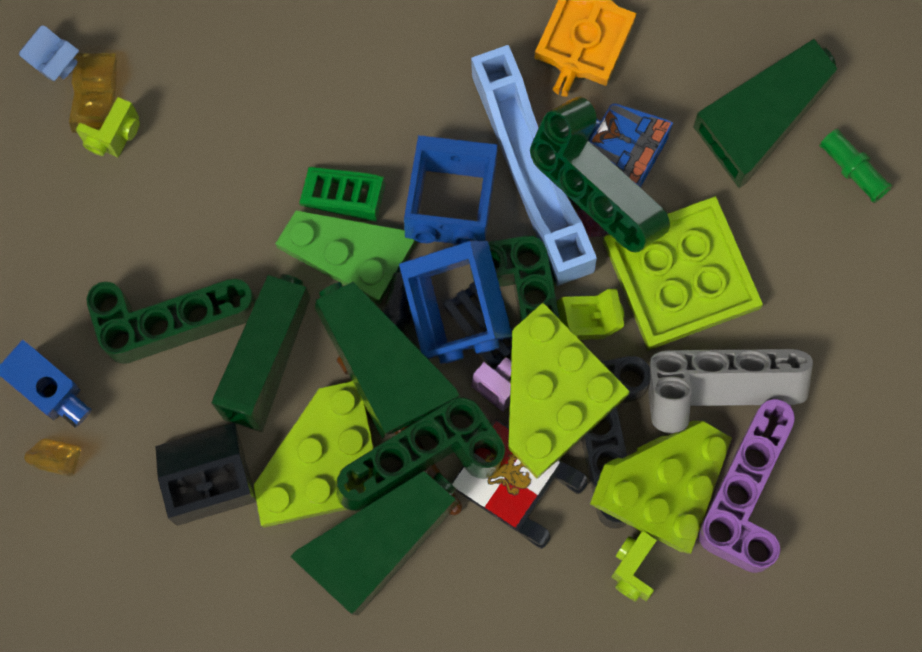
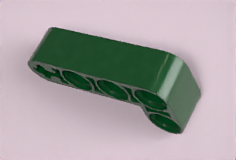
[530,97,670,253]
[471,236,560,323]
[86,279,256,364]
[336,398,505,511]

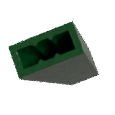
[693,39,838,188]
[211,274,310,432]
[315,282,460,439]
[290,471,459,615]

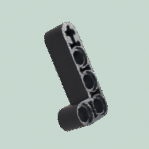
[581,356,650,529]

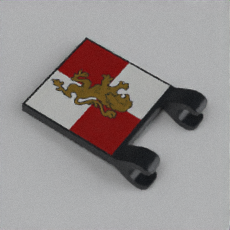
[451,419,587,549]

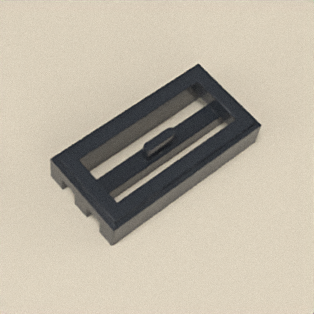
[443,281,513,369]

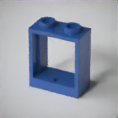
[404,135,498,246]
[399,241,512,364]

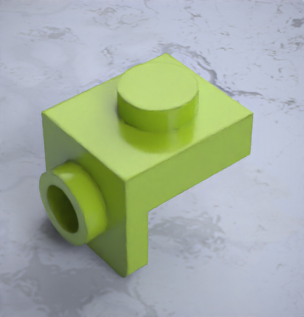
[76,97,140,157]
[556,289,624,340]
[611,531,657,602]

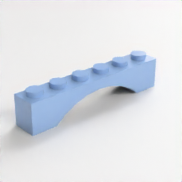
[471,45,597,286]

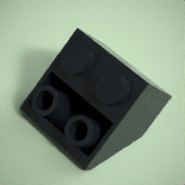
[155,423,257,526]

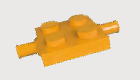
[534,0,637,97]

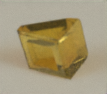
[24,439,81,477]

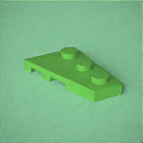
[275,210,417,304]

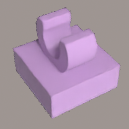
[471,357,511,412]

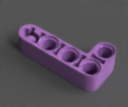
[698,399,795,573]

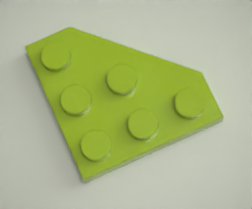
[508,303,630,479]
[254,381,378,528]
[590,420,732,554]

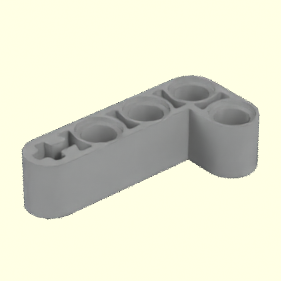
[648,349,813,433]

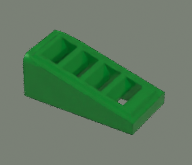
[299,167,386,222]

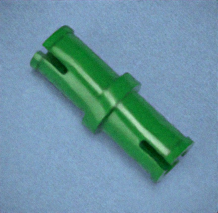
[819,128,893,203]

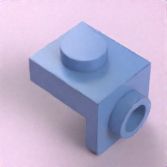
[19,26,79,81]

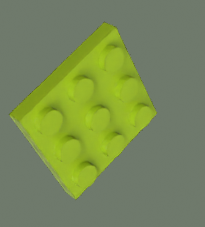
[603,196,763,351]

